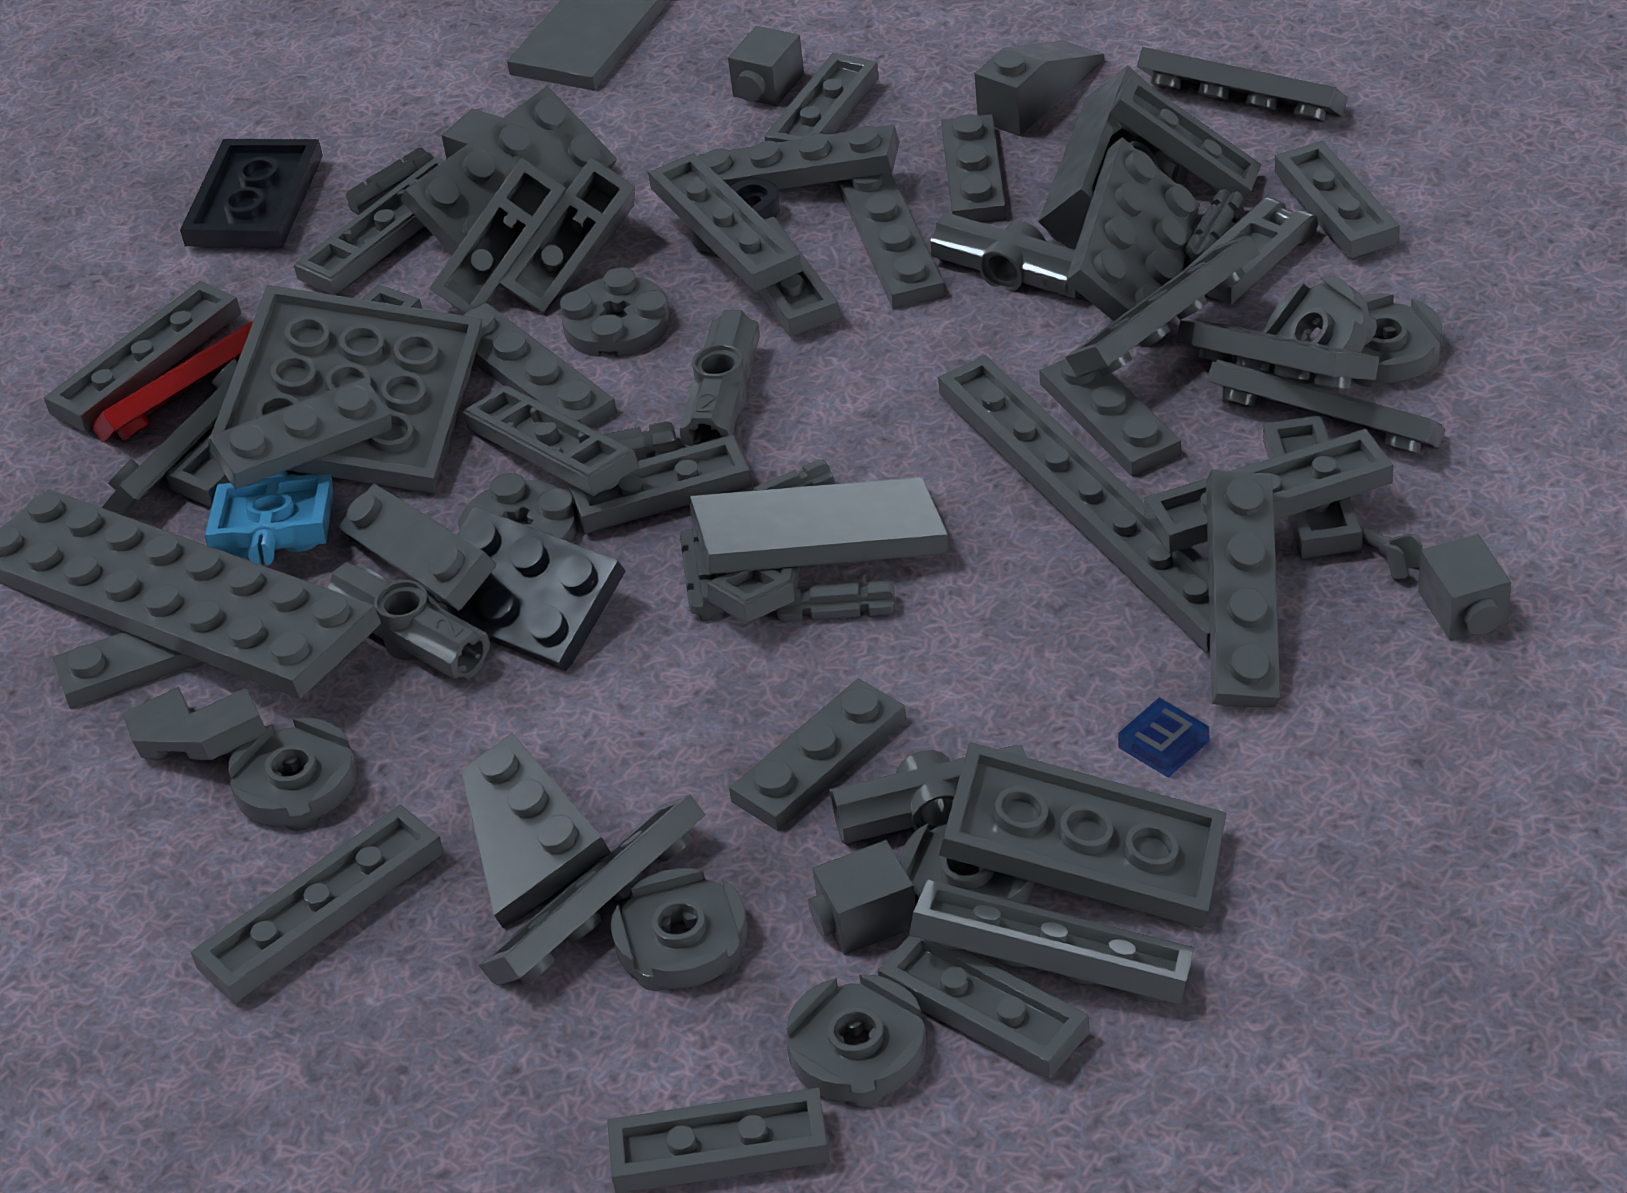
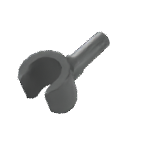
[1360,526,1423,579]

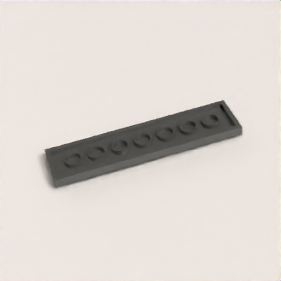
[0,489,381,699]

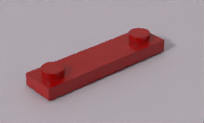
[91,320,254,443]

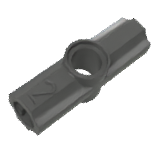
[930,212,1084,300]
[680,310,760,446]
[327,562,490,681]
[829,744,1027,844]

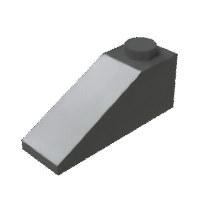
[974,40,1105,136]
[429,157,566,314]
[500,157,635,314]

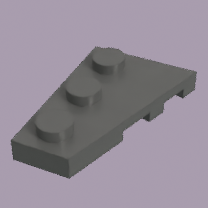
[461,733,611,928]

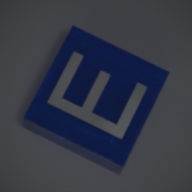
[1118,697,1210,778]

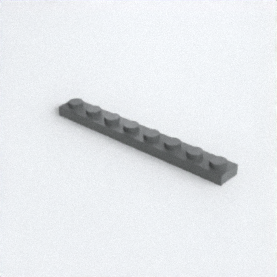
[938,355,1210,652]

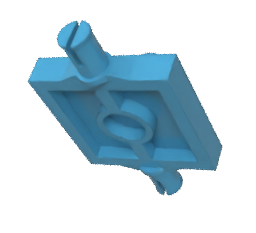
[205,470,335,566]

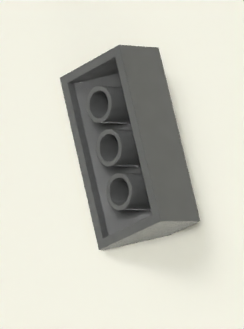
[1038,65,1189,250]

